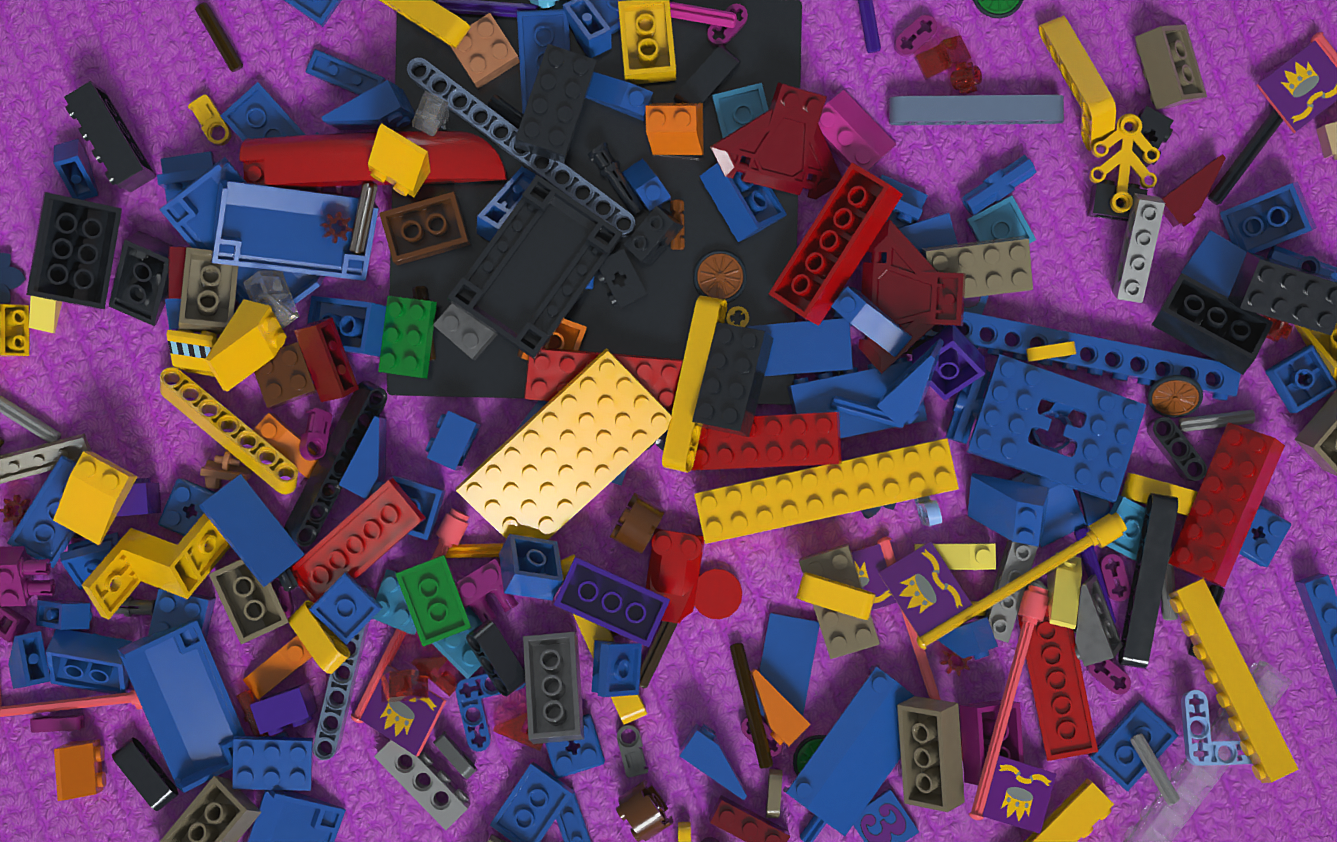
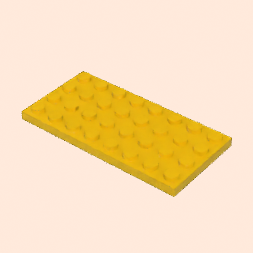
[456,348,672,540]

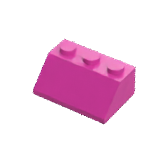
[818,90,896,171]

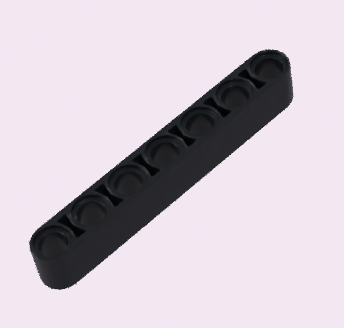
[284,381,387,547]
[1118,493,1178,669]

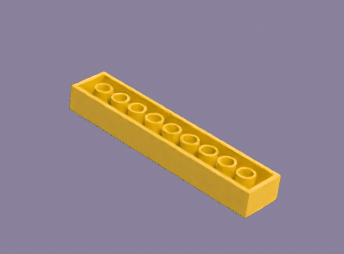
[694,438,959,544]

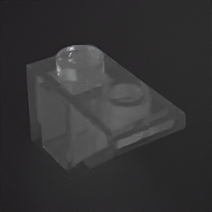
[243,270,300,328]

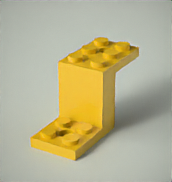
[82,513,231,620]

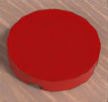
[694,568,742,620]

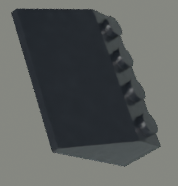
[26,192,122,309]

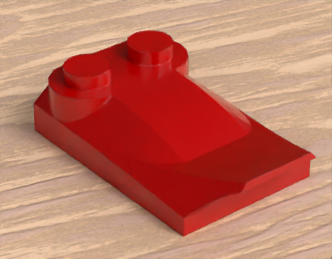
[645,528,705,624]

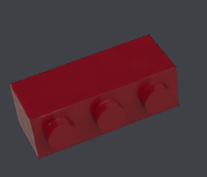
[294,317,359,402]
[709,795,790,842]

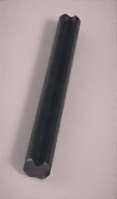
[1208,109,1283,205]

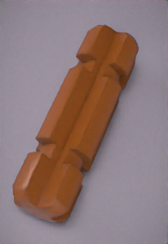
[670,200,685,250]

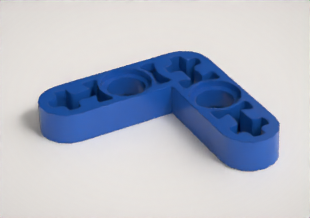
[456,667,526,752]

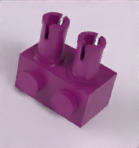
[0,546,56,606]
[455,557,519,623]

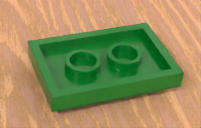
[378,296,437,378]
[395,555,472,647]

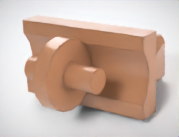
[200,450,253,489]

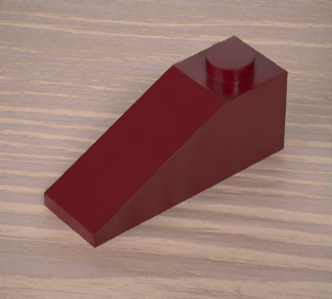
[1161,154,1226,227]

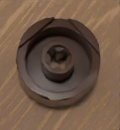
[610,492,666,554]
[616,780,673,842]

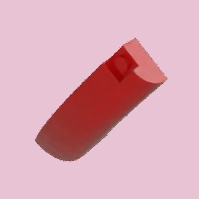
[239,131,507,188]

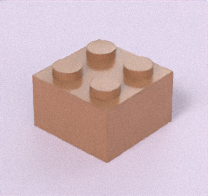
[449,13,520,89]

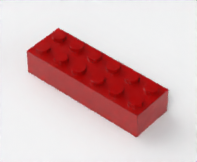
[768,162,903,326]
[1168,422,1285,587]

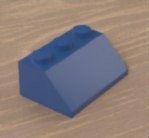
[699,156,787,242]
[46,629,132,694]

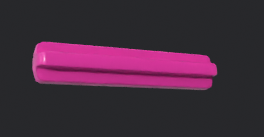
[670,2,737,28]

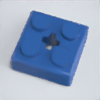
[1265,345,1337,413]
[158,478,216,536]
[1239,505,1291,567]
[545,714,605,779]

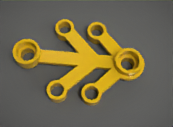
[1089,113,1160,213]

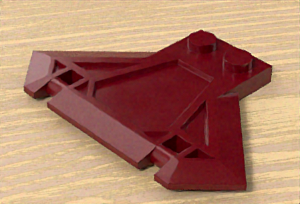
[710,82,842,200]
[859,219,966,374]

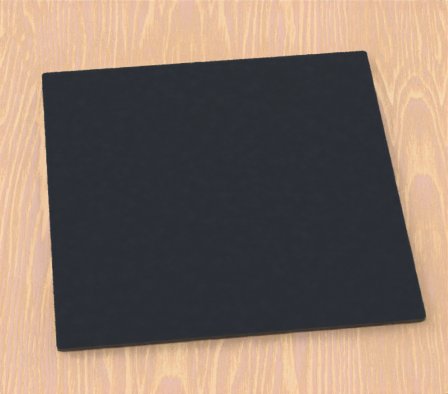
[387,0,802,405]

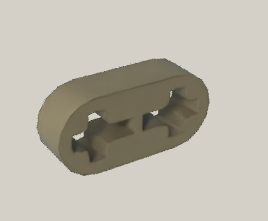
[766,769,783,818]

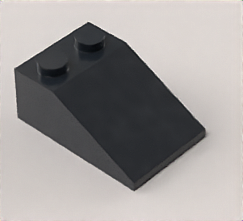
[109,231,173,326]

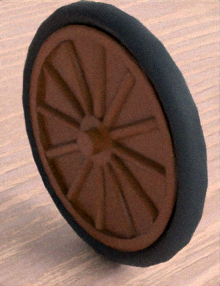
[693,250,747,302]
[1147,375,1203,418]

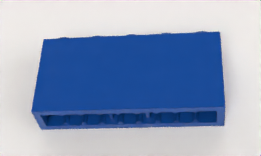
[787,357,927,438]

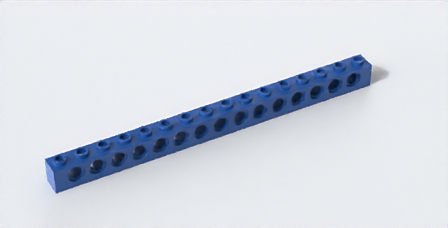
[832,288,1241,401]

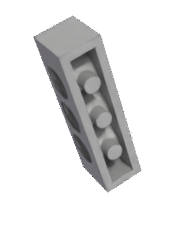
[1112,193,1165,303]
[984,539,1038,643]
[374,740,470,830]

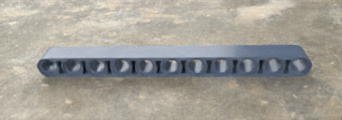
[407,58,635,237]

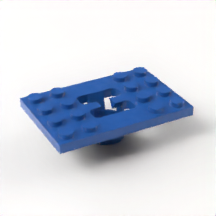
[966,354,1146,503]

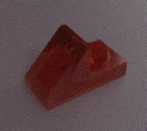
[915,35,971,80]
[411,654,458,697]
[493,710,543,751]

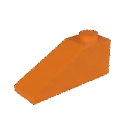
[253,413,319,479]
[243,636,313,700]
[750,668,811,746]

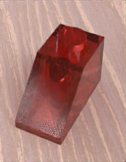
[381,669,428,703]

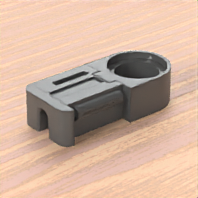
[617,724,648,777]
[433,731,477,779]

